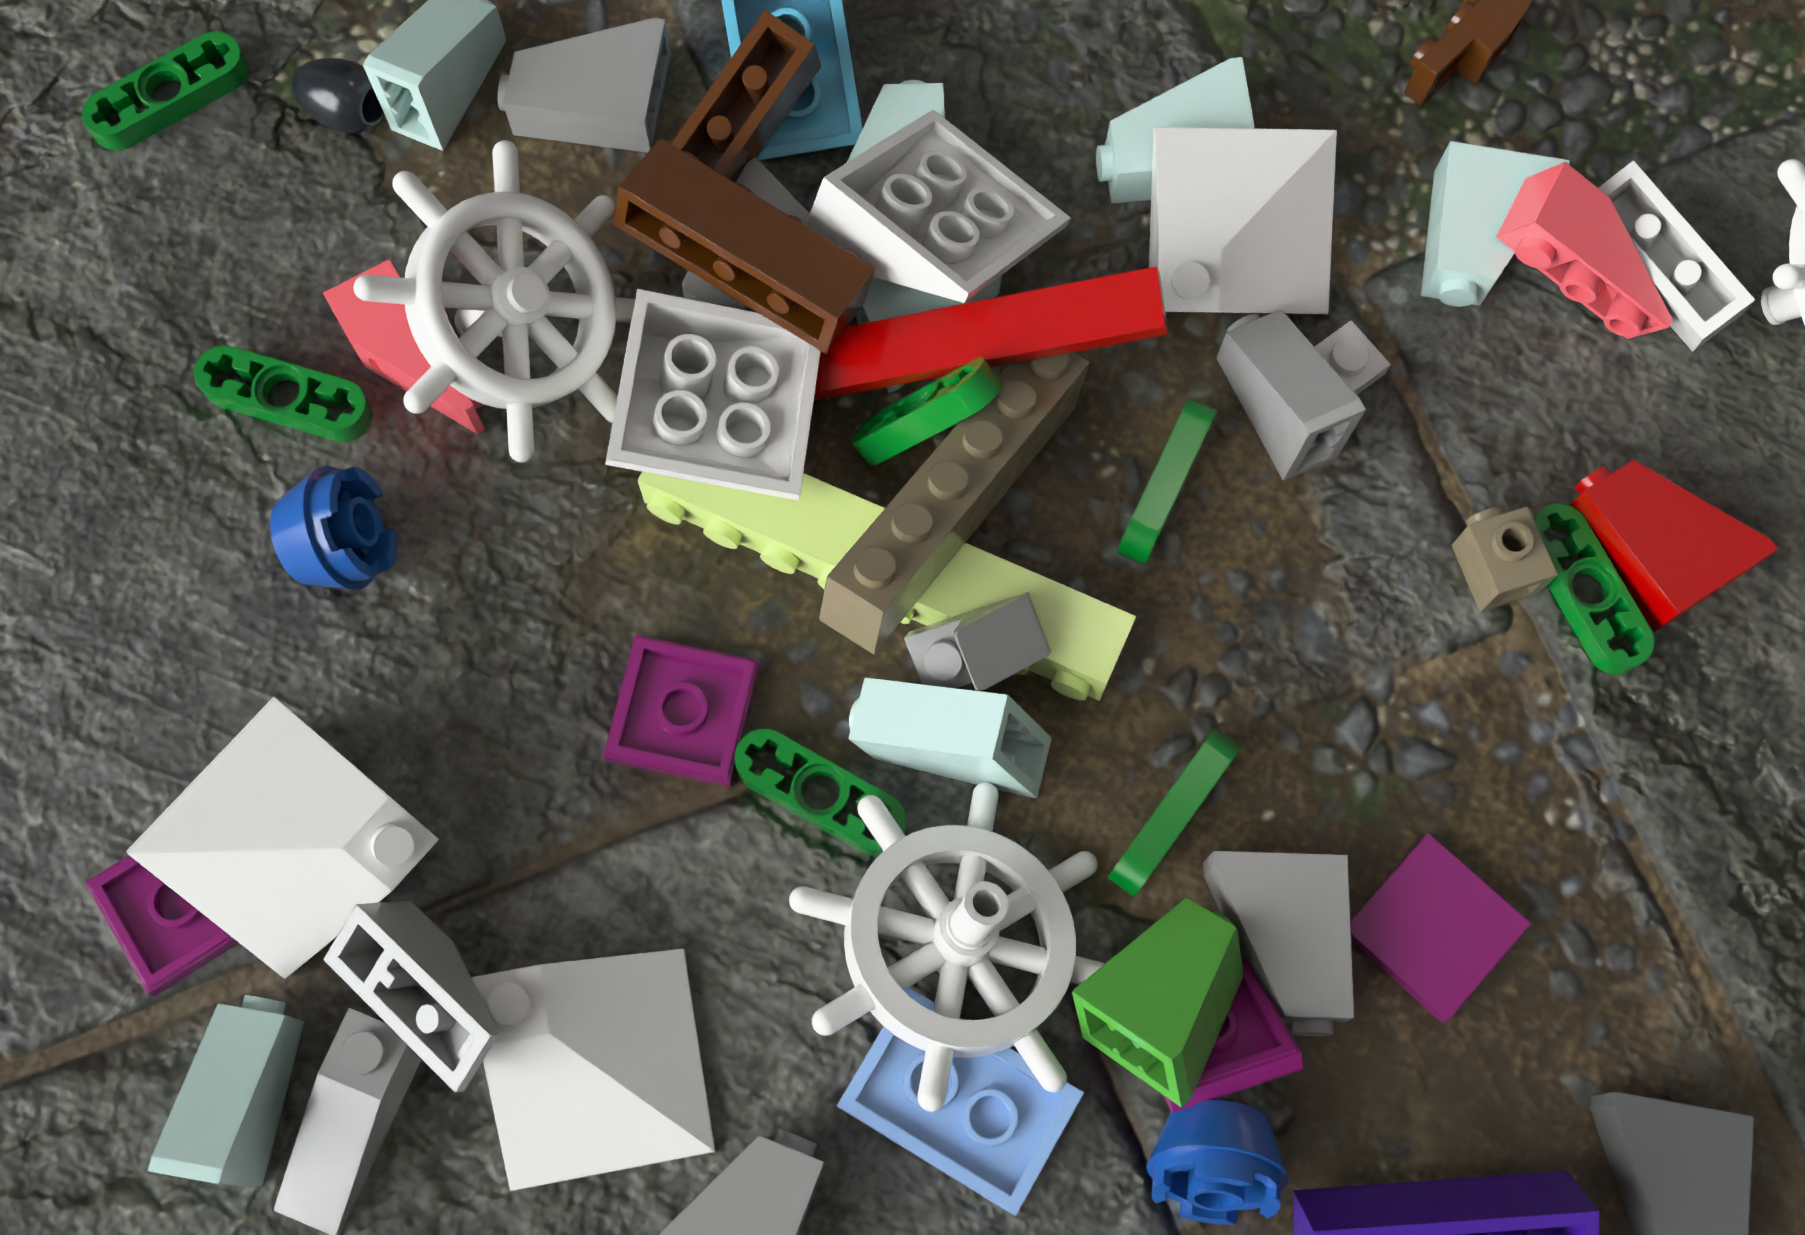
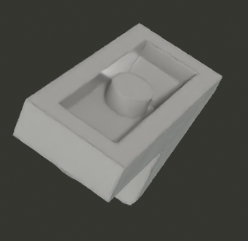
[904,592,1051,691]

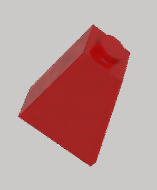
[1569,460,1778,632]

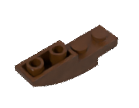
[1404,0,1532,106]

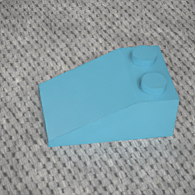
[721,0,863,161]

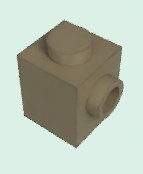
[1451,506,1558,612]

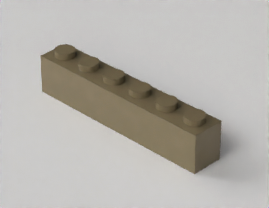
[819,352,1090,655]

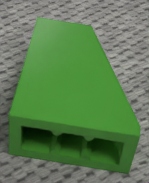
[1072,897,1244,1108]

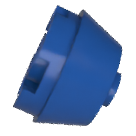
[270,466,397,590]
[1146,1099,1288,1225]

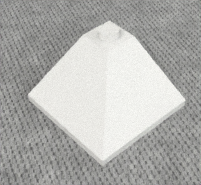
[806,109,1071,303]
[1149,127,1337,314]
[605,289,820,501]
[126,697,439,979]
[472,949,716,1191]

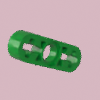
[82,31,249,151]
[194,345,373,442]
[850,357,1003,466]
[1116,398,1217,566]
[1533,504,1654,675]
[1107,728,1242,898]
[735,729,907,856]

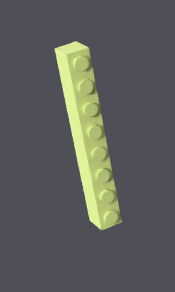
[637,472,1136,701]

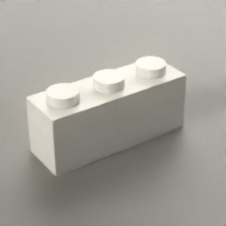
[1599,160,1755,352]

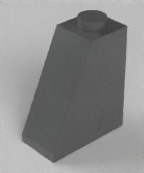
[1590,1092,1754,1235]

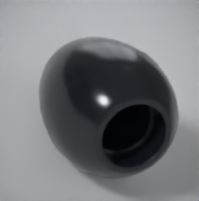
[292,58,384,133]

